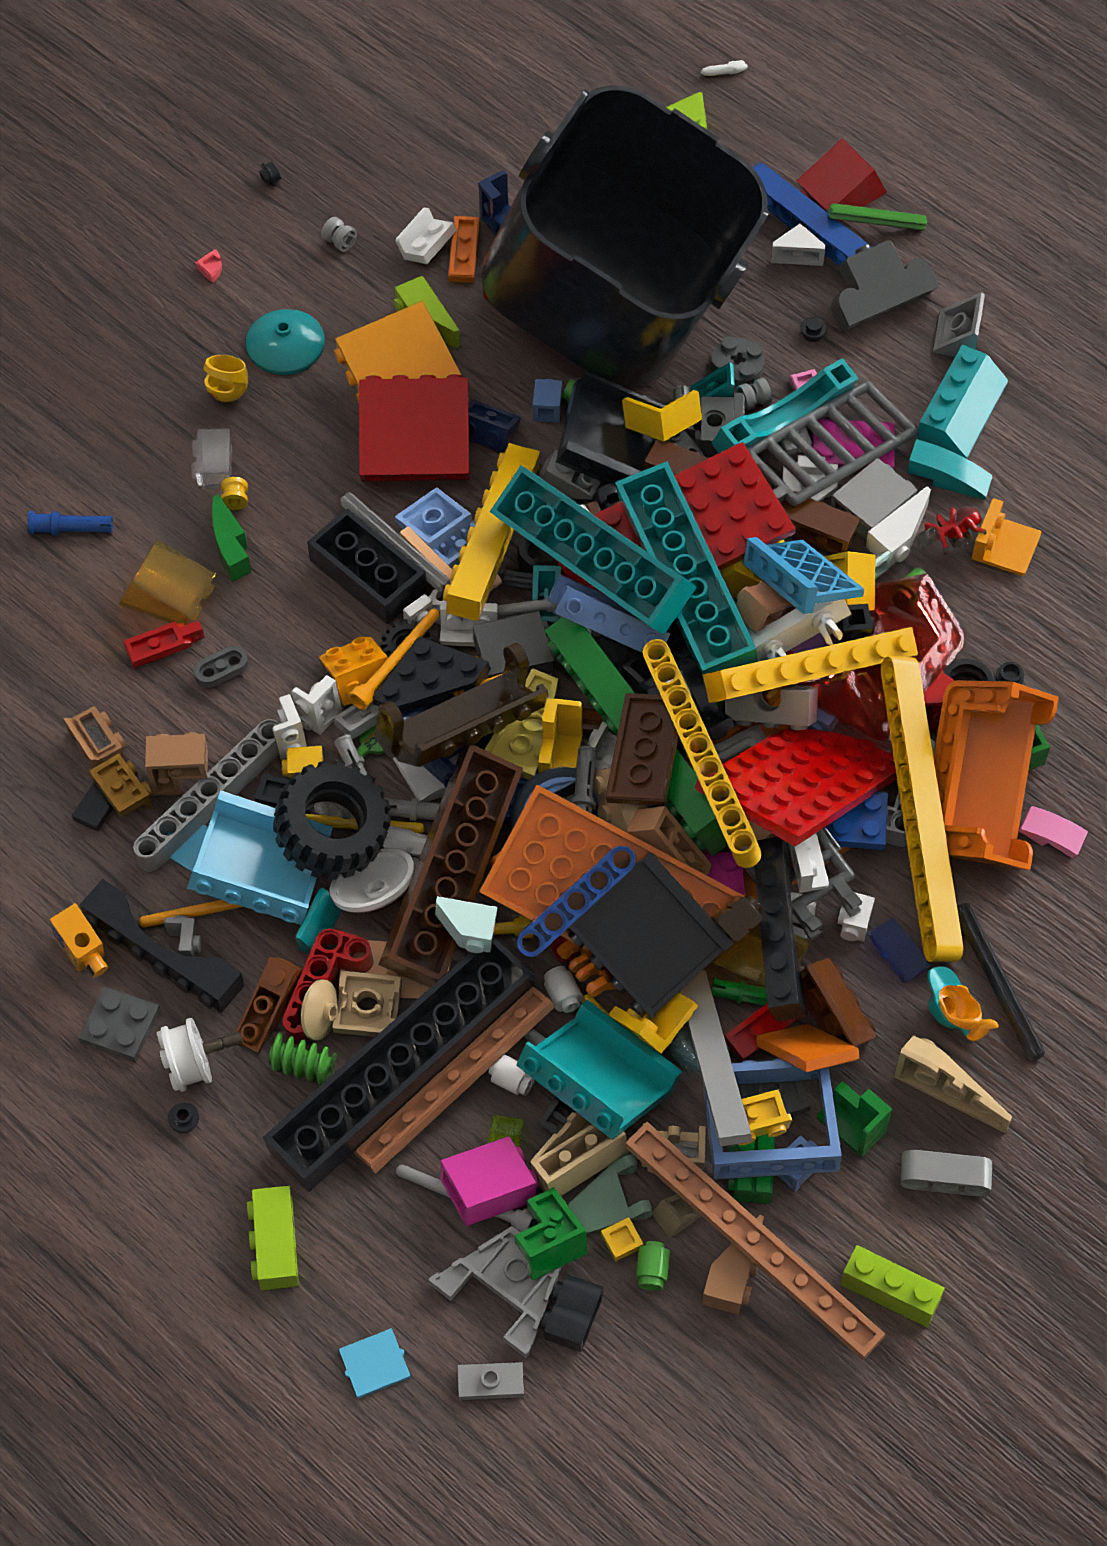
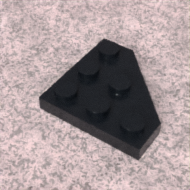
[373,637,491,713]

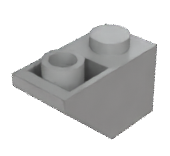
[538,449,600,500]

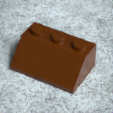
[801,958,877,1048]

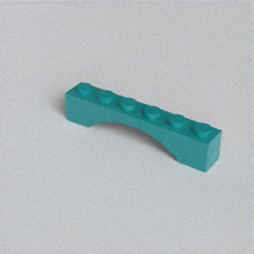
[711,358,859,453]

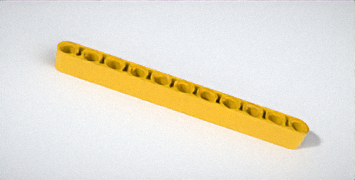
[881,656,963,962]

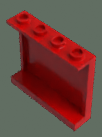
[359,374,470,482]

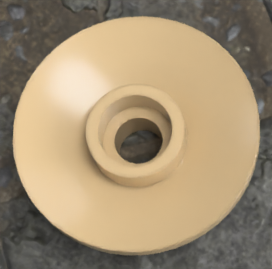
[301,979,338,1040]

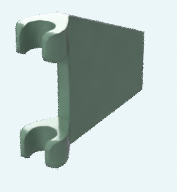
[567,1154,653,1235]

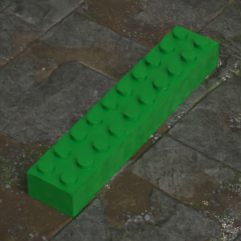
[544,617,734,856]

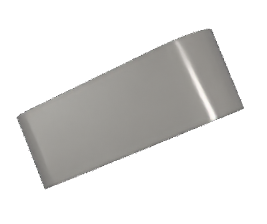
[900,1150,993,1196]

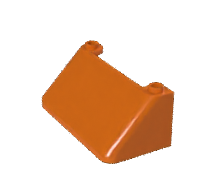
[933,680,1059,870]

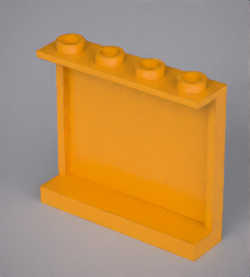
[334,301,469,402]

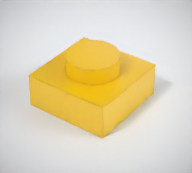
[601,1217,644,1262]

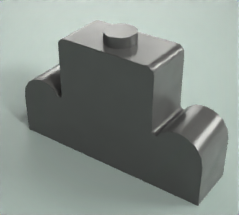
[831,240,940,333]

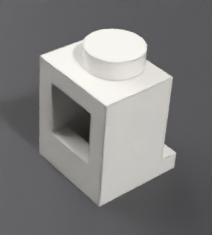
[837,892,875,942]

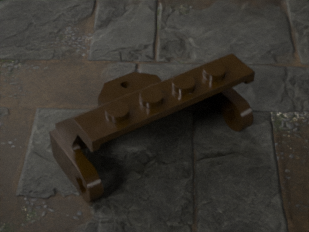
[375,643,548,767]

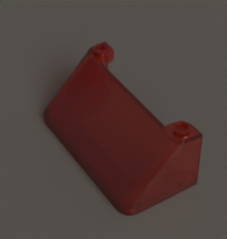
[797,573,965,742]

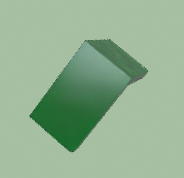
[817,1081,892,1158]
[515,1187,587,1280]

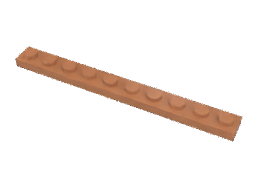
[625,1122,885,1361]

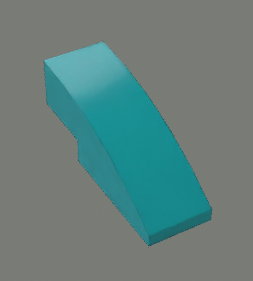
[907,439,992,500]

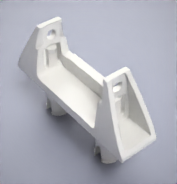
[745,591,851,662]

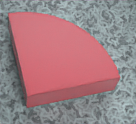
[195,249,222,283]

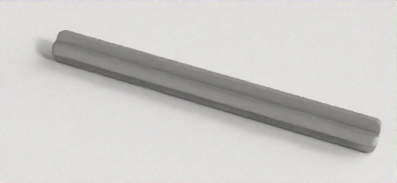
[340,492,451,593]

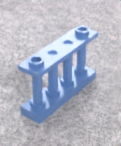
[547,573,670,660]

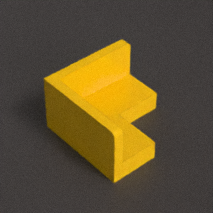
[622,390,702,442]
[824,551,876,611]
[538,698,583,773]

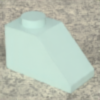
[435,896,497,953]

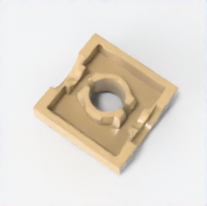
[332,971,402,1037]

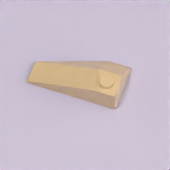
[894,1035,1012,1133]

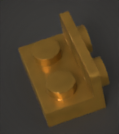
[89,753,153,818]

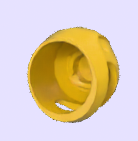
[203,355,248,403]

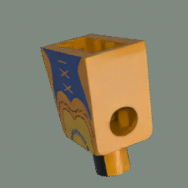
[50,903,108,978]

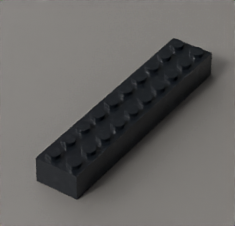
[263,936,535,1192]

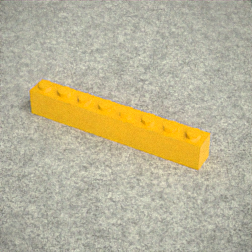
[443,443,540,621]
[703,627,918,703]

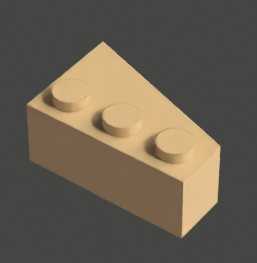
[530,1112,629,1196]

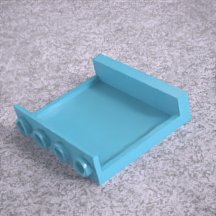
[187,790,333,925]

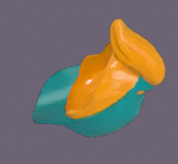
[927,966,999,1041]

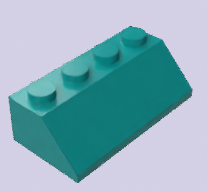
[917,345,1008,459]

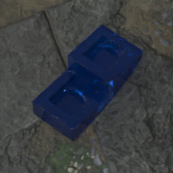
[867,918,930,983]

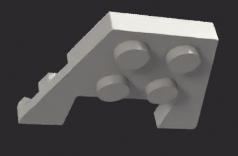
[428,1226,562,1358]

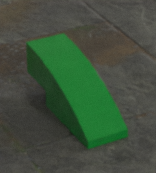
[212,494,251,582]

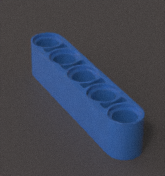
[516,846,636,957]

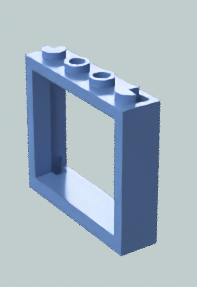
[702,1058,842,1180]

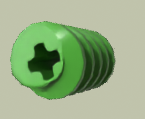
[268,1032,337,1085]

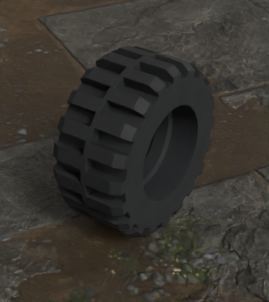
[273,761,391,880]

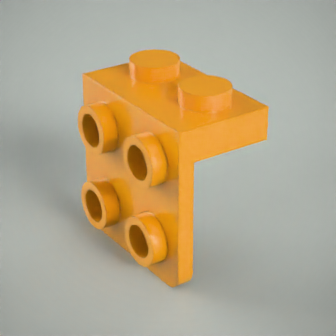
[319,637,392,706]

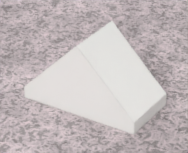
[771,224,825,266]

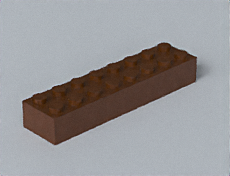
[378,745,523,988]

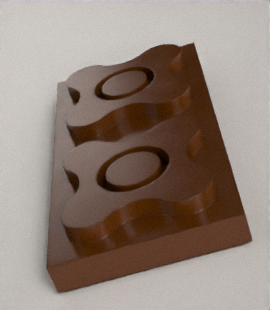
[605,693,684,806]

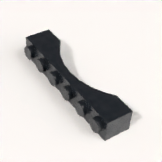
[754,837,807,1022]
[79,879,244,1013]

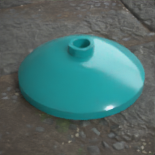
[246,309,325,375]

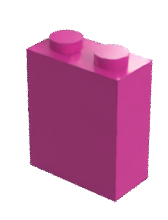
[440,1136,538,1226]

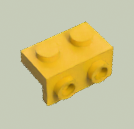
[738,1089,792,1145]

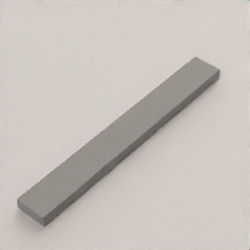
[679,970,752,1146]

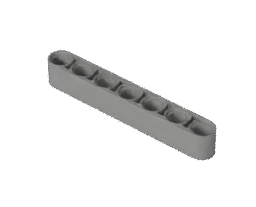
[133,719,280,872]

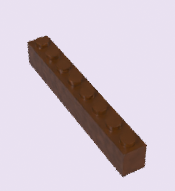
[643,439,861,554]

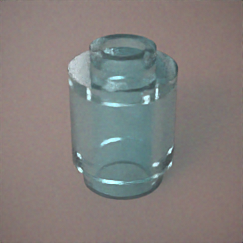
[668,1027,700,1073]

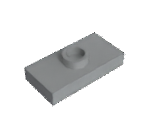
[458,1362,524,1400]

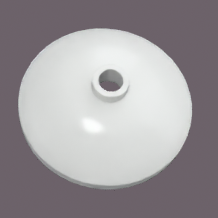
[330,848,415,913]

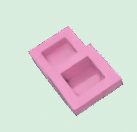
[1019,806,1088,858]

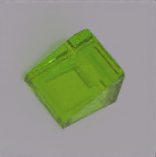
[488,1115,524,1147]

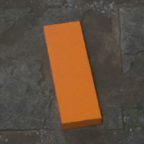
[448,216,480,283]

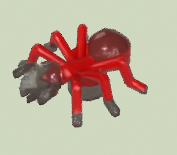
[915,506,987,555]

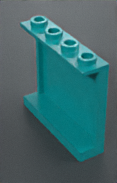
[516,1000,683,1140]

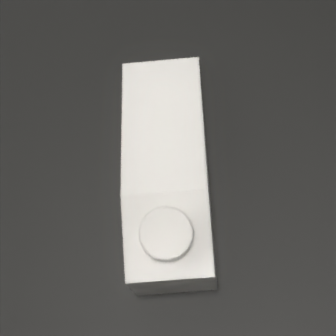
[866,487,931,567]

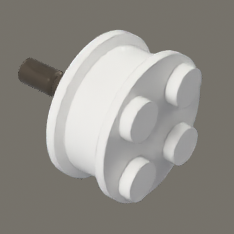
[157,1018,243,1092]

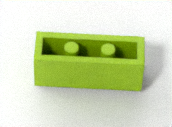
[247,1185,299,1291]
[840,1245,945,1328]

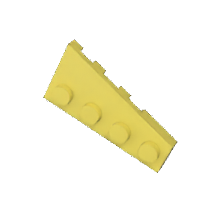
[485,668,559,780]

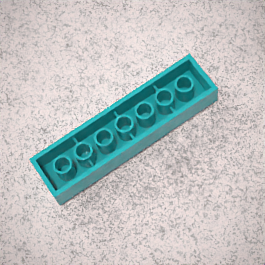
[615,461,758,675]
[489,465,697,635]

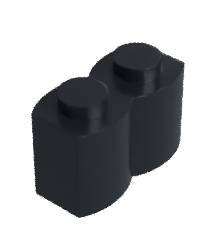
[541,1274,604,1352]

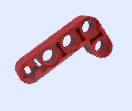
[282,928,374,1045]

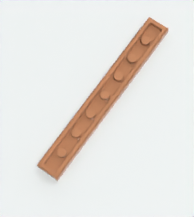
[354,986,555,1174]

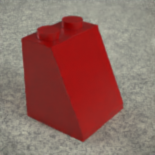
[796,138,887,221]

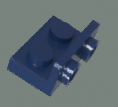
[468,399,521,452]

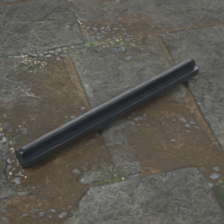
[957,903,1045,1061]

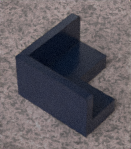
[478,170,511,236]

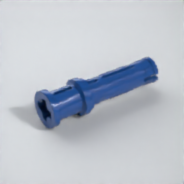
[28,511,113,536]

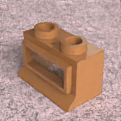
[63,706,126,769]

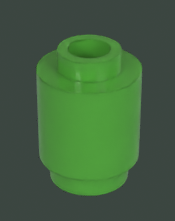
[636,1241,670,1291]

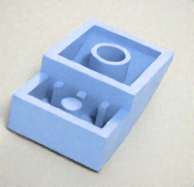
[395,487,476,570]

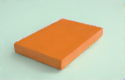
[756,1024,859,1072]

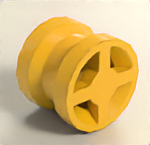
[221,477,248,510]

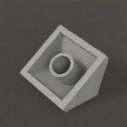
[933,292,985,357]

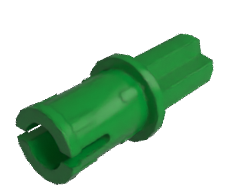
[711,977,768,1006]

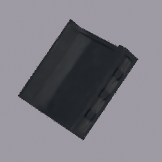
[556,371,666,484]
[568,852,734,1018]

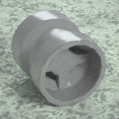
[321,217,357,252]
[737,378,772,411]

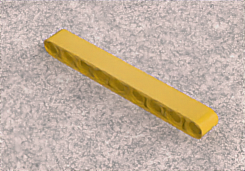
[643,639,761,868]

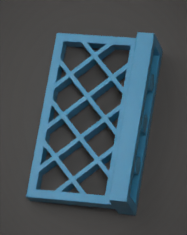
[743,537,864,614]

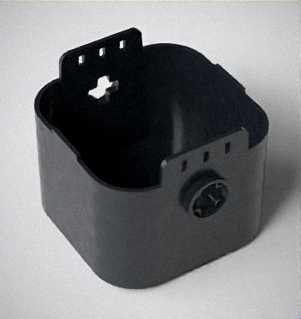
[481,85,770,388]

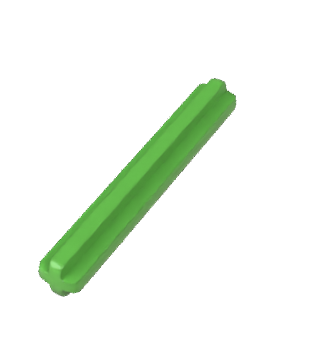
[828,203,927,231]

